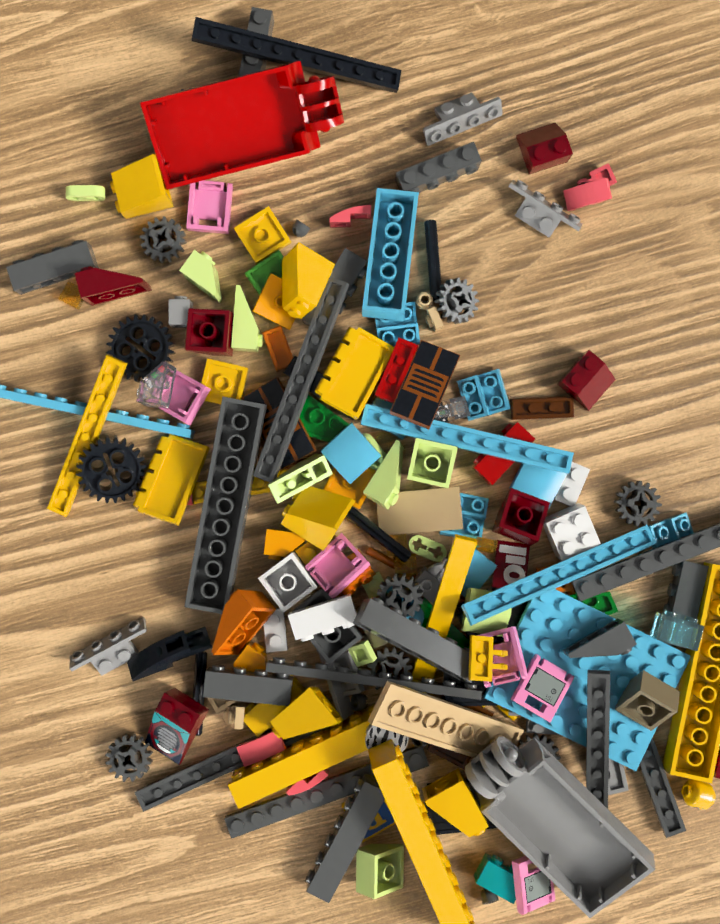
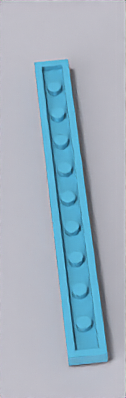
[0,385,195,439]
[361,404,574,474]
[461,525,657,626]

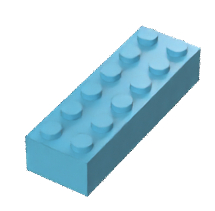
[362,188,419,321]

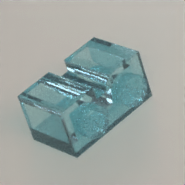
[650,610,705,651]

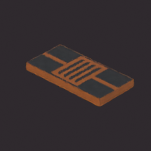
[390,340,460,429]
[242,377,317,471]

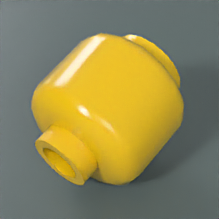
[681,779,716,810]

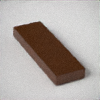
[510,397,574,420]

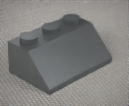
[293,587,363,664]

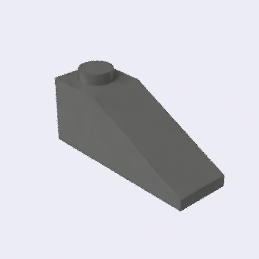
[562,618,637,658]

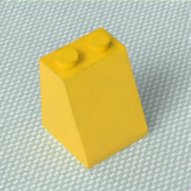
[110,154,174,219]
[282,242,335,319]
[281,486,355,551]
[270,687,344,740]
[422,768,489,838]

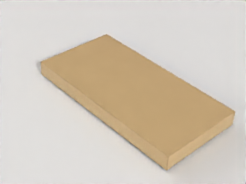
[377,487,463,535]

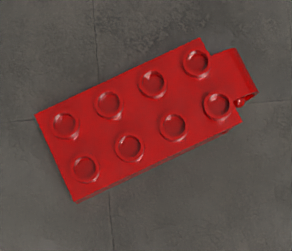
[140,61,344,190]

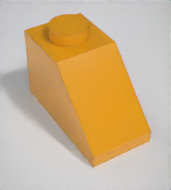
[264,528,306,560]
[233,642,269,673]

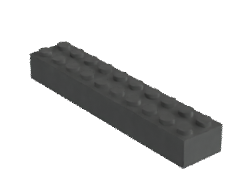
[184,397,267,614]

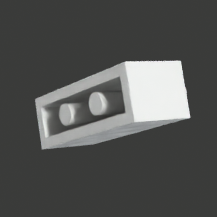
[288,593,357,642]

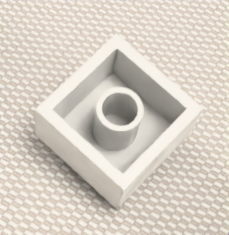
[543,503,601,561]
[258,551,318,612]

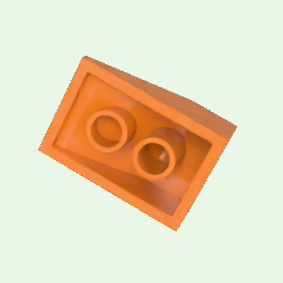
[212,589,276,655]

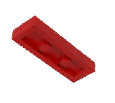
[375,337,418,403]

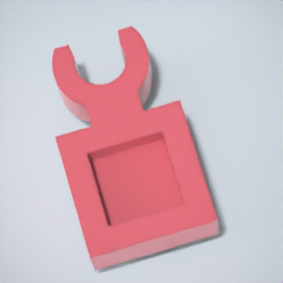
[577,163,617,186]

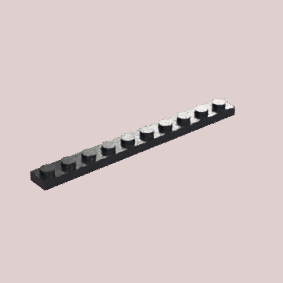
[192,17,402,93]

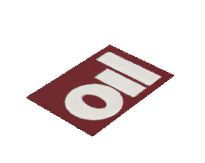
[492,540,530,588]

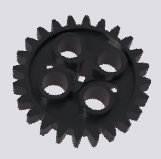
[106,314,175,383]
[76,435,146,503]

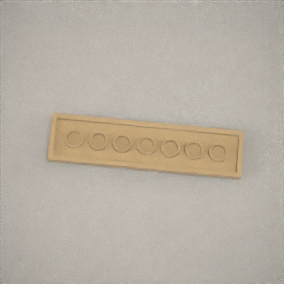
[368,681,524,758]

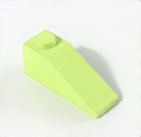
[231,285,263,352]
[363,439,404,510]
[267,453,333,504]

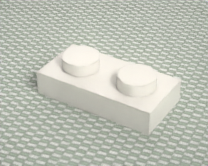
[554,462,590,506]
[264,608,288,653]

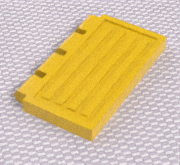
[315,327,394,420]
[133,434,209,526]

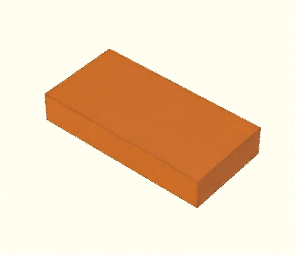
[262,326,293,372]

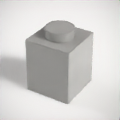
[169,296,193,328]

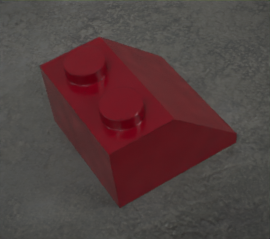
[516,122,573,175]
[185,308,234,357]
[557,350,616,411]
[492,488,550,546]

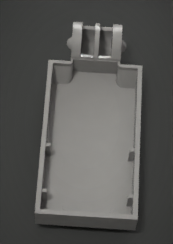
[465,736,655,918]

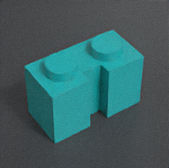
[474,853,516,904]

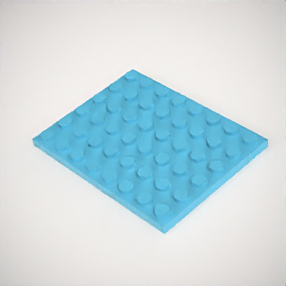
[483,589,691,771]

